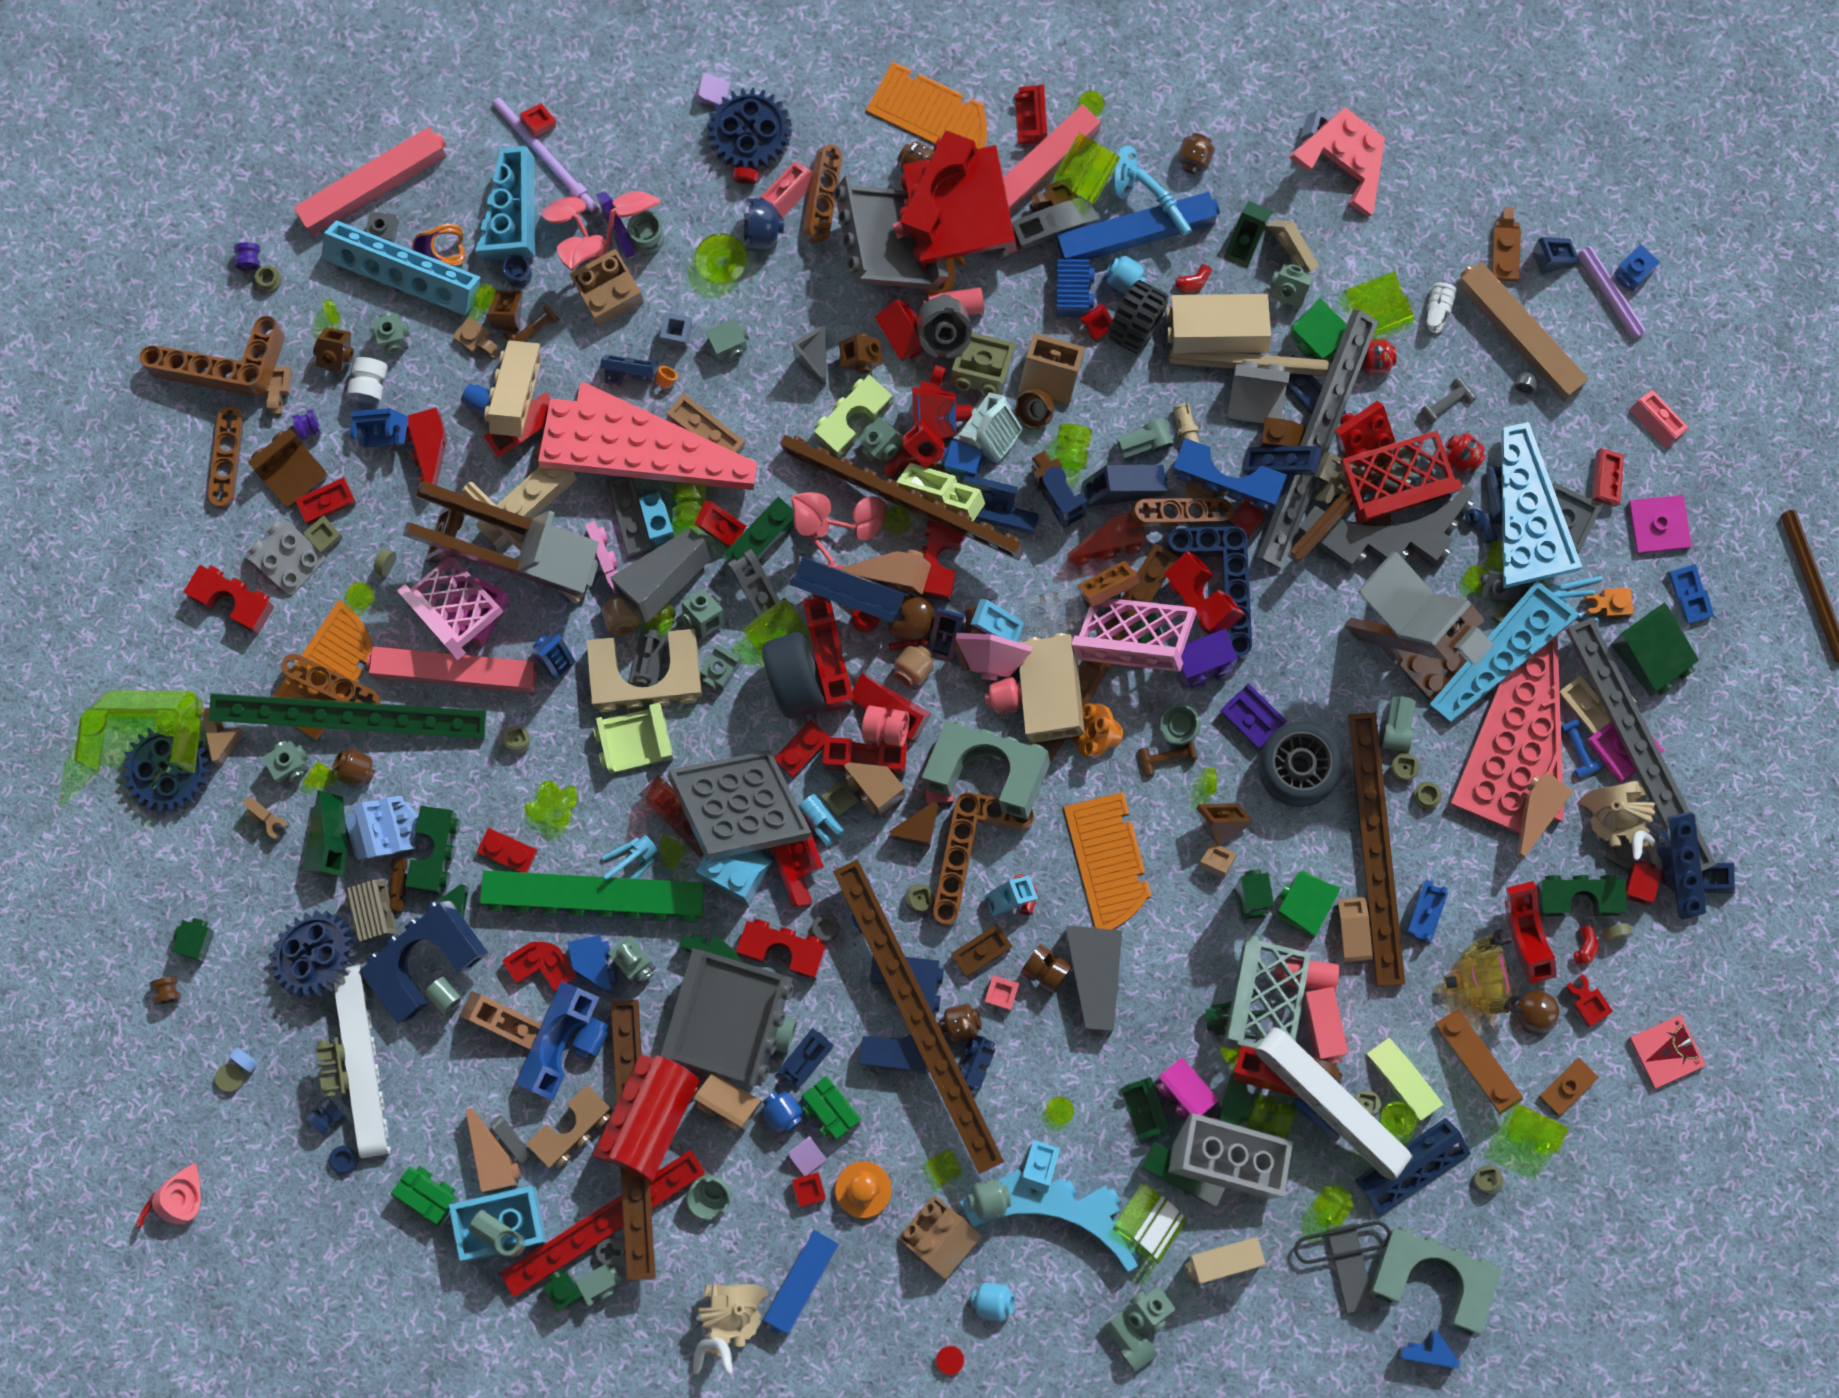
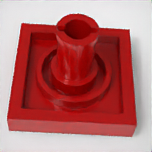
[1334,400,1396,468]

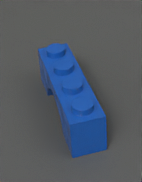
[1173,438,1287,511]
[516,981,599,1100]

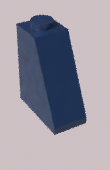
[1082,465,1168,507]

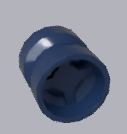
[503,255,532,287]
[305,1097,345,1136]

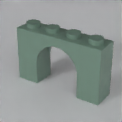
[922,721,1050,820]
[1368,1227,1501,1339]

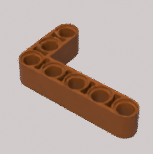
[139,315,285,396]
[934,792,1034,927]

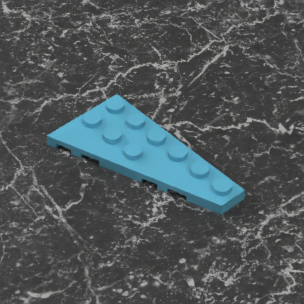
[1501,422,1582,589]

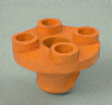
[1071,703,1123,758]
[835,1161,892,1218]

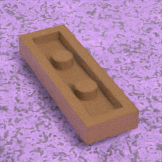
[666,393,745,453]

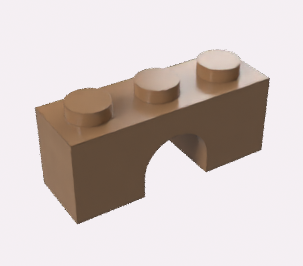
[526,1085,613,1169]

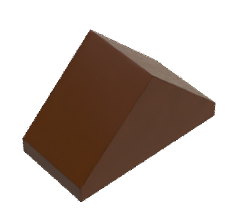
[488,290,523,331]
[889,801,938,847]
[1196,803,1253,846]

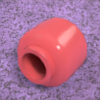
[985,677,1023,716]

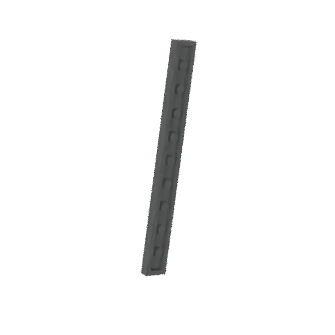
[1257,310,1378,569]
[1566,617,1716,871]

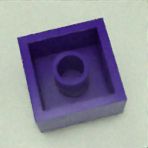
[1176,629,1238,691]

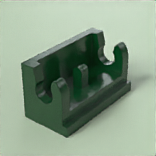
[1121,1077,1170,1141]

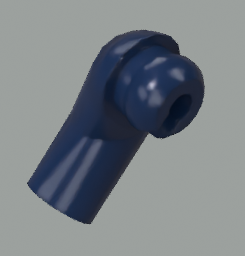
[1465,509,1498,544]

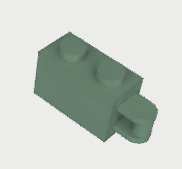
[608,935,656,985]

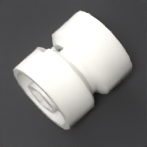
[346,357,388,404]

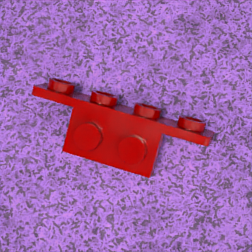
[770,817,824,908]

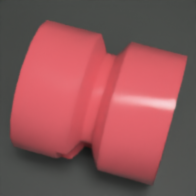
[862,706,909,747]

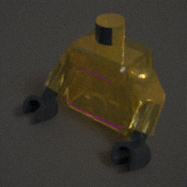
[1443,928,1525,1015]

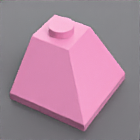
[956,633,1032,681]

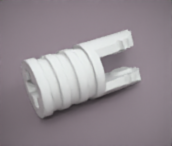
[1426,282,1457,335]

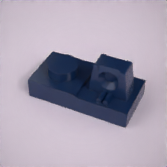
[600,354,658,385]

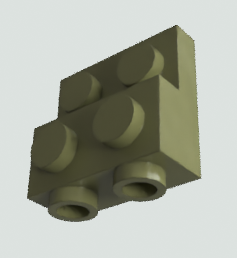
[950,333,1016,396]

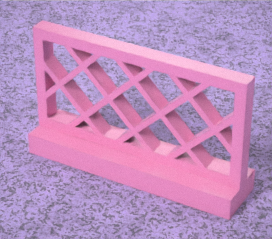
[397,557,503,660]
[1071,598,1197,672]

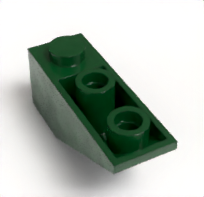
[302,790,348,877]

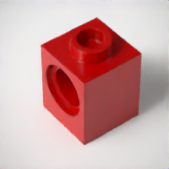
[902,420,945,468]
[1626,861,1662,906]

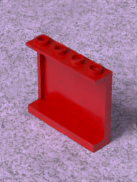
[900,145,1017,271]

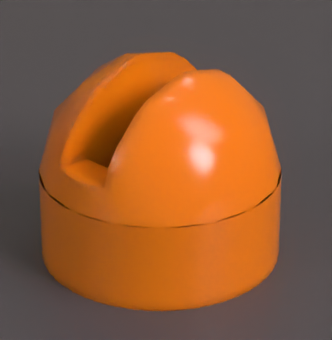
[654,366,678,389]

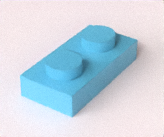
[971,599,1025,642]
[1020,1140,1060,1193]

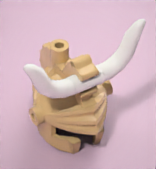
[1579,781,1662,870]
[693,1284,769,1375]

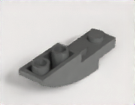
[995,197,1099,261]

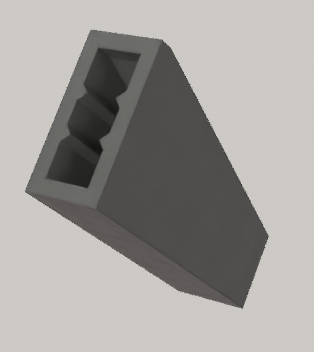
[610,528,711,623]
[1066,925,1122,1037]

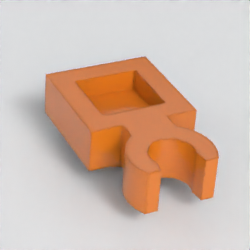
[1583,588,1634,618]

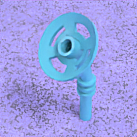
[1112,145,1192,236]

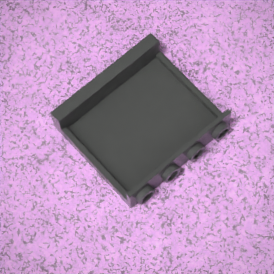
[834,176,949,290]
[660,948,794,1086]

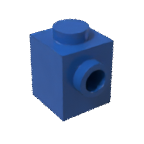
[1614,244,1660,291]
[941,440,984,478]

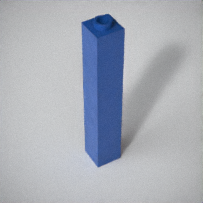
[1057,192,1220,260]

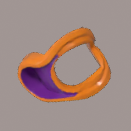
[412,224,465,266]

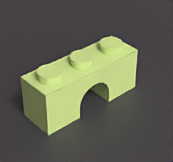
[814,375,893,459]

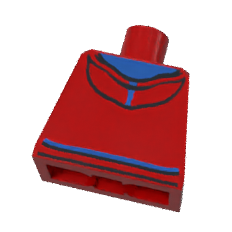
[912,387,972,438]

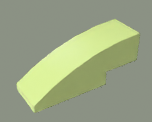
[897,463,985,521]
[1367,1038,1443,1122]

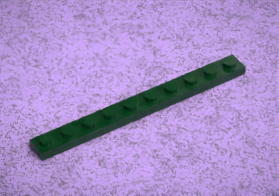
[209,693,487,739]

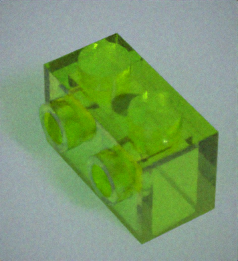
[1501,1104,1569,1157]

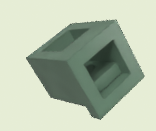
[700,644,741,690]
[575,1264,622,1307]

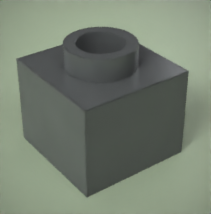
[366,211,399,243]

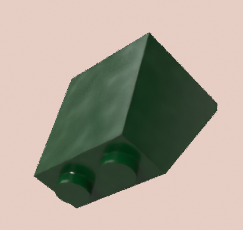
[1611,602,1699,697]

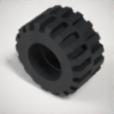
[1108,280,1168,354]

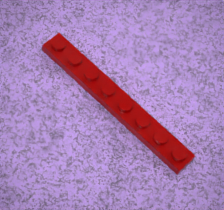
[500,1150,706,1297]

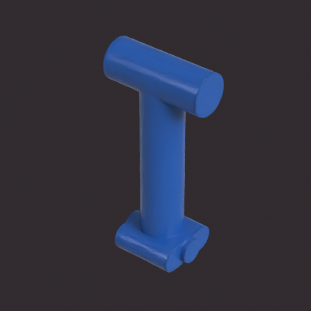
[1561,719,1604,779]

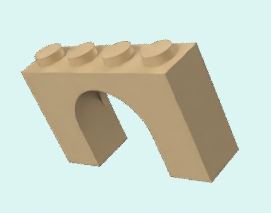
[587,629,703,712]

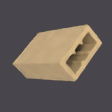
[1166,294,1271,354]
[1019,633,1085,743]

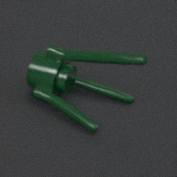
[1205,994,1268,1039]

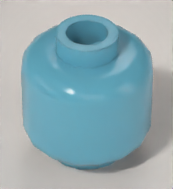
[1105,256,1146,295]
[971,1282,1015,1322]

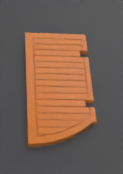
[866,61,987,149]
[273,600,373,740]
[1064,792,1152,930]

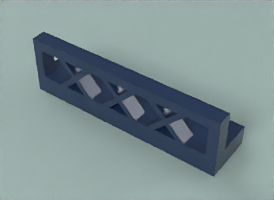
[789,556,906,622]
[1354,1117,1471,1217]

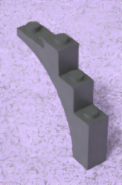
[1297,485,1475,570]

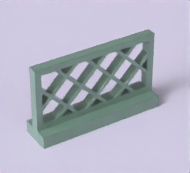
[1223,934,1311,1049]

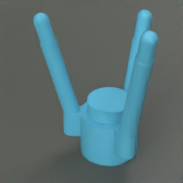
[1547,576,1603,622]
[601,835,659,880]

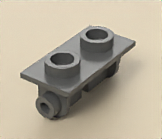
[1479,571,1540,603]
[629,629,667,687]

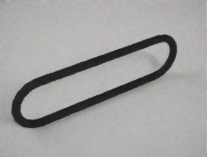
[1294,1221,1391,1264]

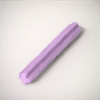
[1578,246,1646,339]

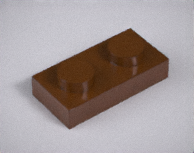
[951,924,1013,978]

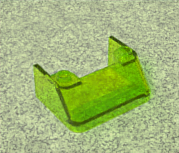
[74,690,203,773]

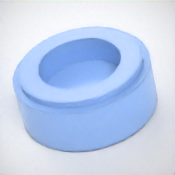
[229,1047,257,1072]

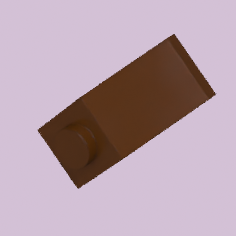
[1260,417,1307,447]

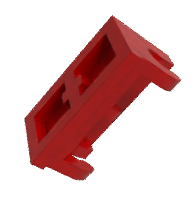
[1015,84,1048,144]
[874,300,925,361]

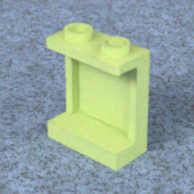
[593,703,674,774]

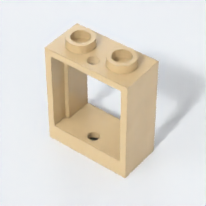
[1185,1237,1266,1285]

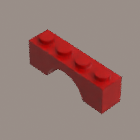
[899,130,978,244]
[803,597,854,712]

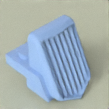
[345,796,419,860]

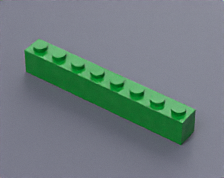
[480,870,705,923]

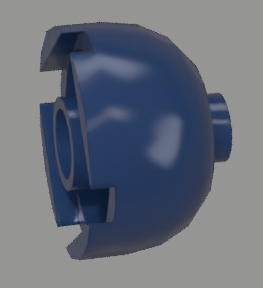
[744,198,784,251]

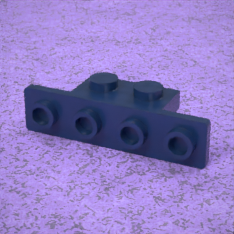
[963,474,1039,534]
[1657,811,1706,920]

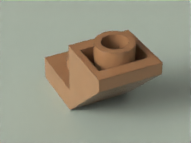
[1338,897,1373,962]

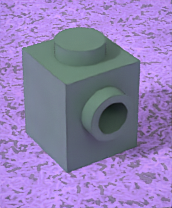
[706,318,749,362]

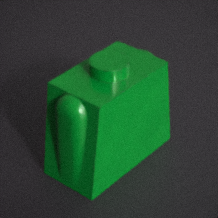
[1290,297,1347,363]
[1277,871,1341,939]

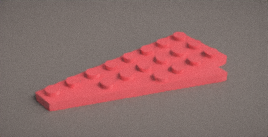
[538,382,757,490]
[1450,635,1564,835]

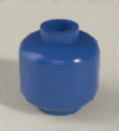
[761,1091,803,1134]

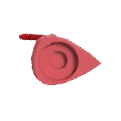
[136,1163,201,1229]

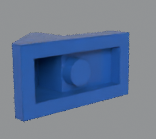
[1399,1329,1460,1368]

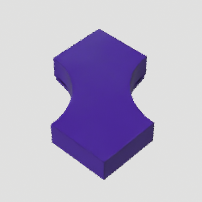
[596,191,635,258]

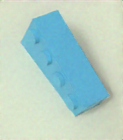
[475,146,535,260]

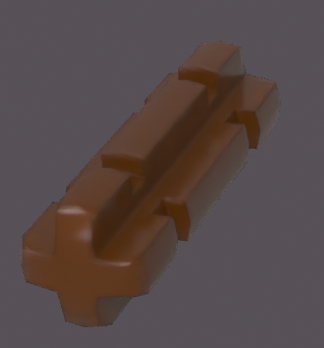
[389,857,408,912]

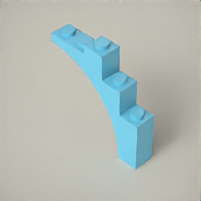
[960,1169,1139,1272]

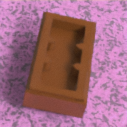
[1539,1057,1599,1117]

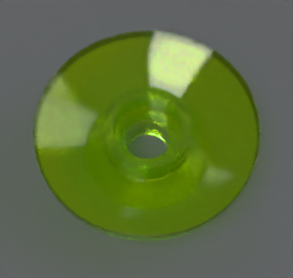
[695,233,748,284]

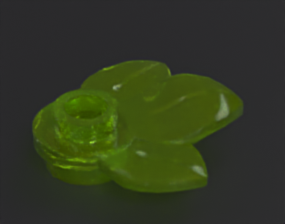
[525,780,578,829]

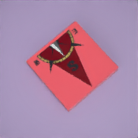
[1629,1015,1706,1089]

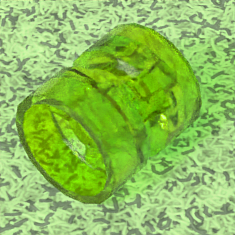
[1053,423,1093,470]
[672,483,707,528]
[1247,1093,1296,1139]
[1379,1102,1417,1147]

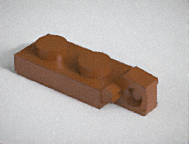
[1492,207,1521,282]

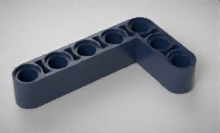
[1167,526,1252,661]

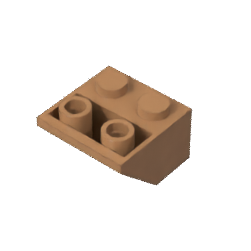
[569,249,644,327]
[1018,333,1085,406]
[844,763,905,817]
[693,1072,763,1132]
[897,1195,982,1280]

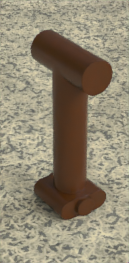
[503,304,560,342]
[1138,742,1198,777]

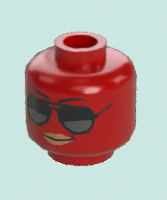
[1361,339,1397,375]
[1445,433,1486,472]

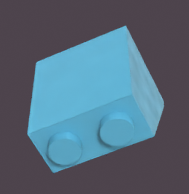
[696,850,775,906]

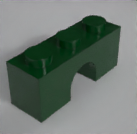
[723,496,795,575]
[405,805,460,895]
[1234,869,1274,921]
[1537,875,1627,916]

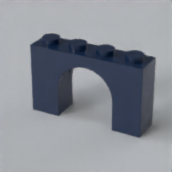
[359,900,489,1024]
[859,956,944,1074]

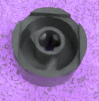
[916,294,972,358]

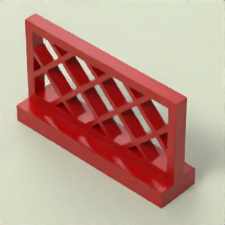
[1340,430,1463,524]

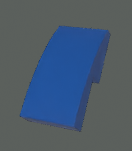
[1668,564,1714,624]

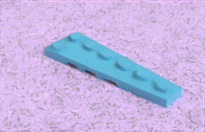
[1430,581,1579,723]

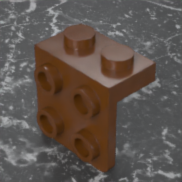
[248,428,327,508]

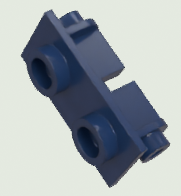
[778,1028,834,1088]
[959,1036,996,1095]

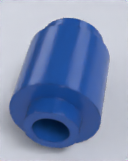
[461,384,491,417]
[572,1017,609,1060]

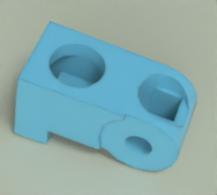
[639,491,675,547]
[984,876,1038,917]

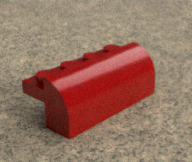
[593,1054,700,1181]

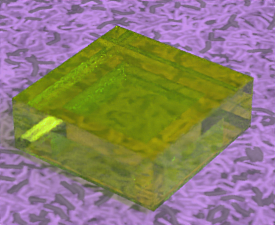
[926,1148,963,1186]

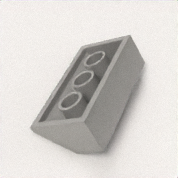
[1168,1113,1293,1200]

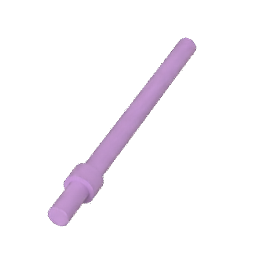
[492,97,600,215]

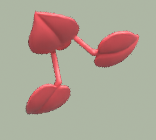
[542,191,661,271]
[791,492,887,599]

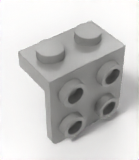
[1228,360,1290,423]
[245,518,325,595]

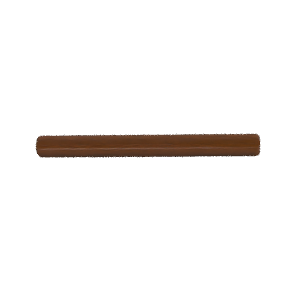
[1288,450,1394,563]
[1781,509,1839,663]

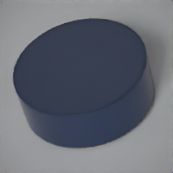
[329,1146,358,1174]

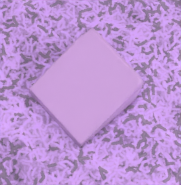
[698,73,730,106]
[787,1137,827,1176]

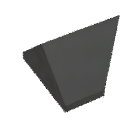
[792,326,827,384]

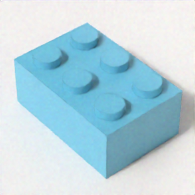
[449,1186,547,1262]

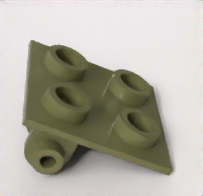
[315,1037,349,1099]

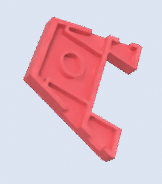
[1289,107,1385,217]

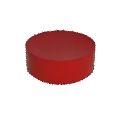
[732,167,759,185]
[852,609,879,633]
[936,1346,965,1375]

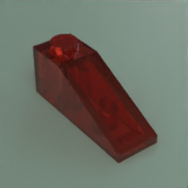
[638,776,704,857]

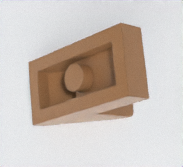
[201,707,244,766]

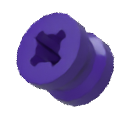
[234,242,261,271]
[292,409,322,441]

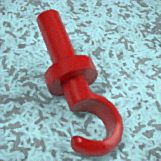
[889,638,930,650]

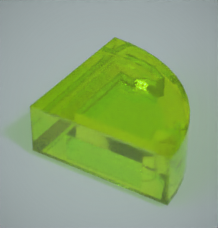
[302,761,337,788]
[660,834,687,871]

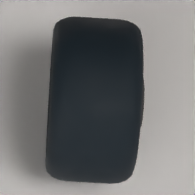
[762,632,826,719]
[1258,722,1343,807]

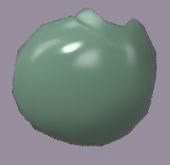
[1160,704,1201,746]
[686,1174,732,1220]

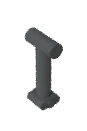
[1420,376,1477,425]

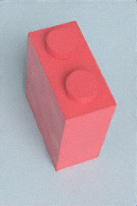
[1302,987,1348,1065]

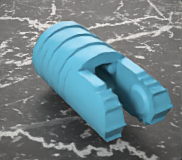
[798,794,845,847]

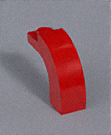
[1504,881,1557,984]

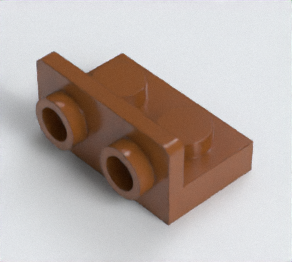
[1077,560,1140,608]

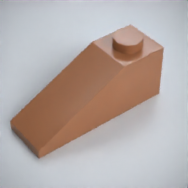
[841,550,931,594]
[1516,772,1573,861]
[459,991,542,1050]
[466,1108,521,1193]

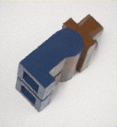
[1031,450,1087,529]

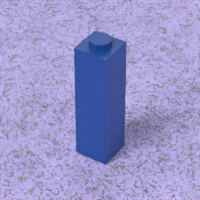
[764,1230,840,1336]

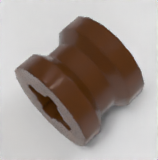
[149,976,181,1005]

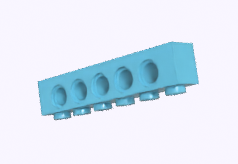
[321,221,480,315]

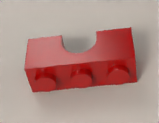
[919,520,964,602]
[1164,551,1244,634]
[183,564,274,634]
[823,737,908,776]
[736,918,827,980]

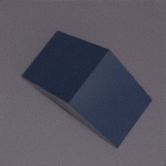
[1532,237,1580,275]
[928,608,964,662]

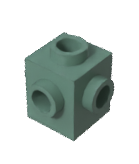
[1270,264,1314,308]
[370,313,411,353]
[858,416,903,464]
[681,589,724,638]
[262,741,309,785]
[1124,1286,1176,1335]

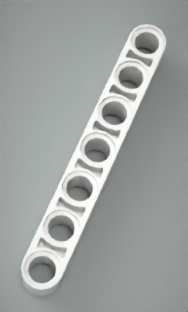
[334,965,390,1159]
[1256,1028,1412,1180]

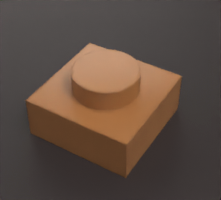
[1199,842,1237,879]

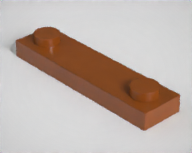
[1435,1009,1523,1115]

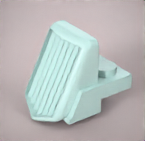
[951,393,1022,463]

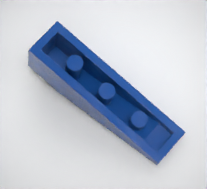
[531,634,576,680]

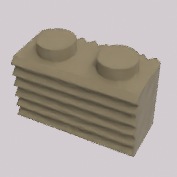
[345,880,398,943]

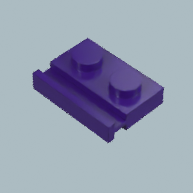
[1220,683,1287,750]

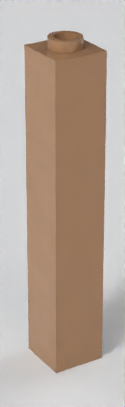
[1458,261,1589,402]

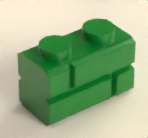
[800,1075,862,1142]
[390,1165,459,1227]

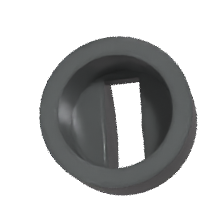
[1514,372,1538,395]

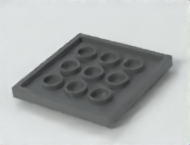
[668,750,811,861]

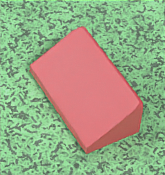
[760,161,812,218]
[1629,390,1689,448]

